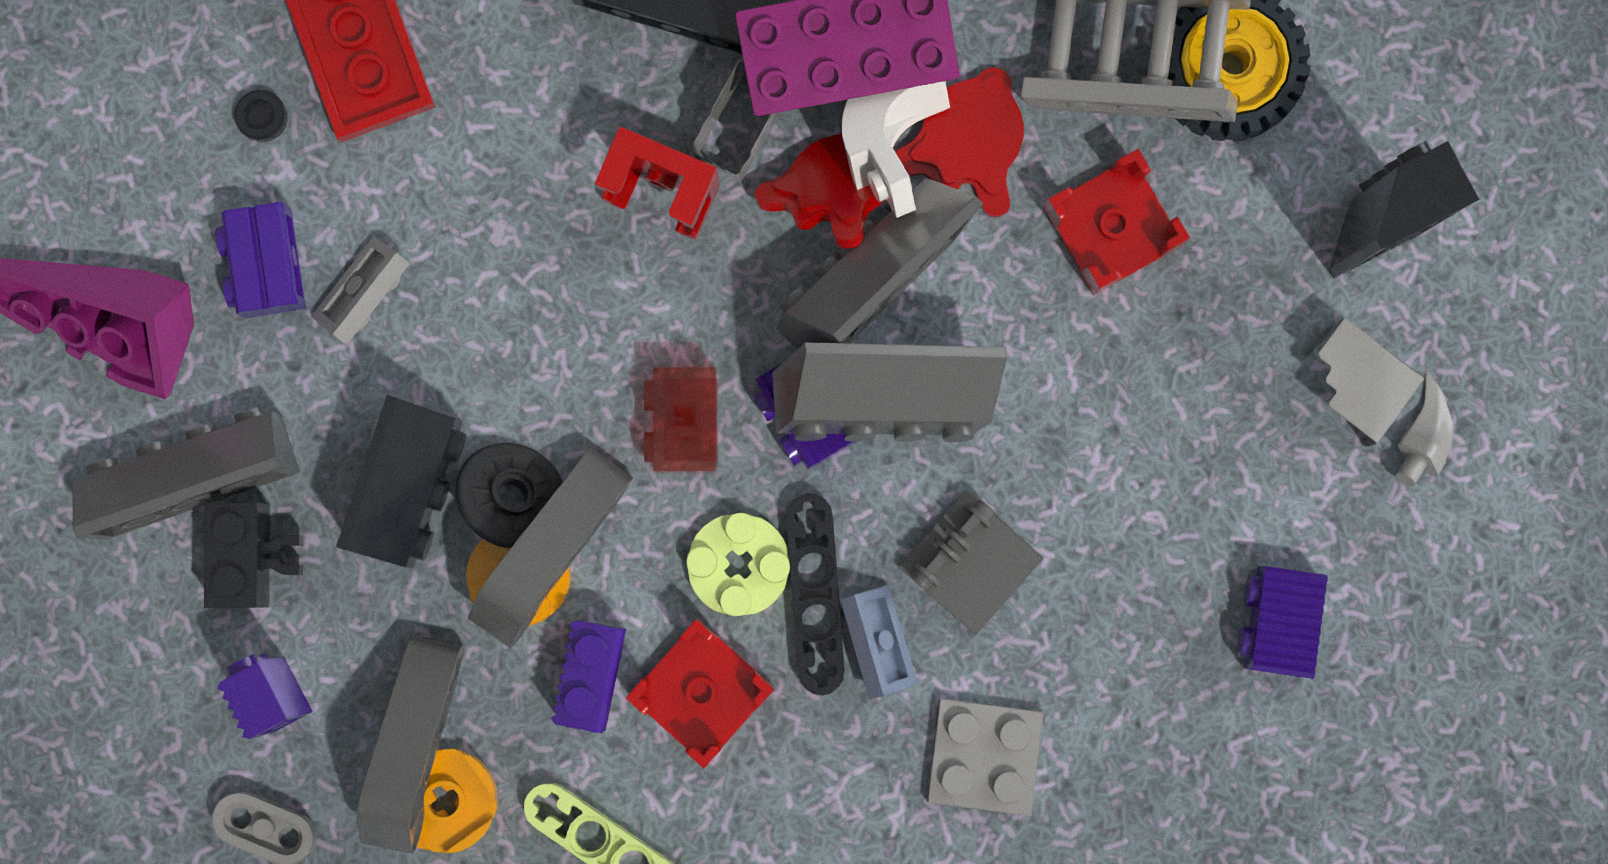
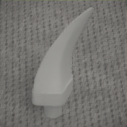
[1396,370,1454,486]

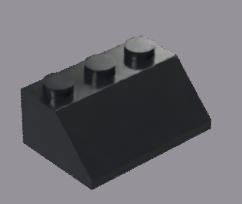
[336,395,466,568]

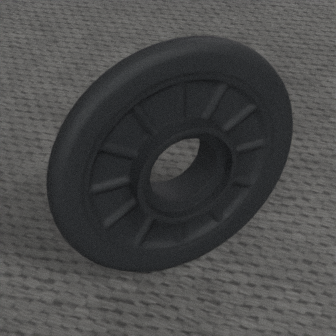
[455,443,563,549]

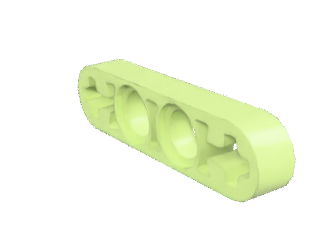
[524,782,675,864]

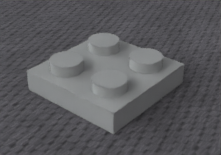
[927,698,1044,816]

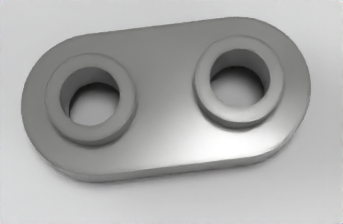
[212,791,317,864]

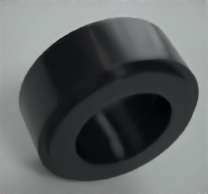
[234,90,288,142]

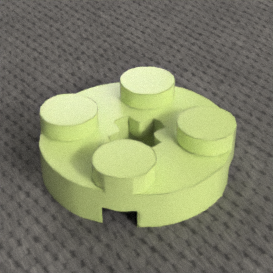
[686,513,790,616]

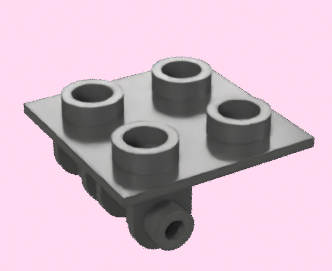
[898,490,1043,636]

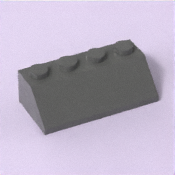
[776,178,983,349]
[772,342,1007,443]
[73,407,301,540]

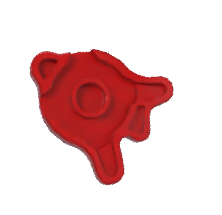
[895,67,1024,218]
[754,134,884,249]

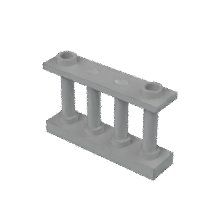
[1021,0,1251,122]

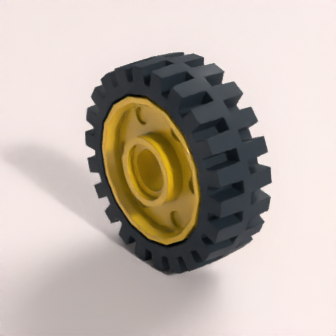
[1168,0,1311,142]

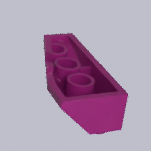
[0,258,194,399]

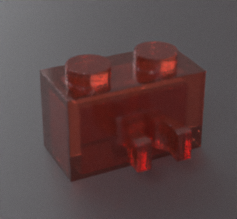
[644,367,718,474]

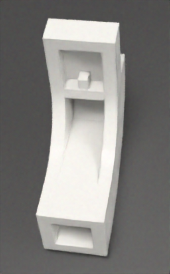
[842,81,950,218]

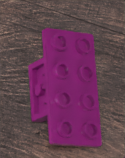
[736,0,960,116]

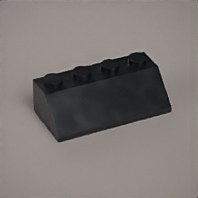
[1329,141,1480,279]

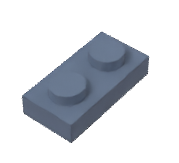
[840,585,918,700]

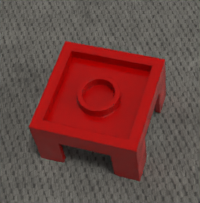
[594,126,720,240]
[1043,148,1190,296]
[625,619,775,769]

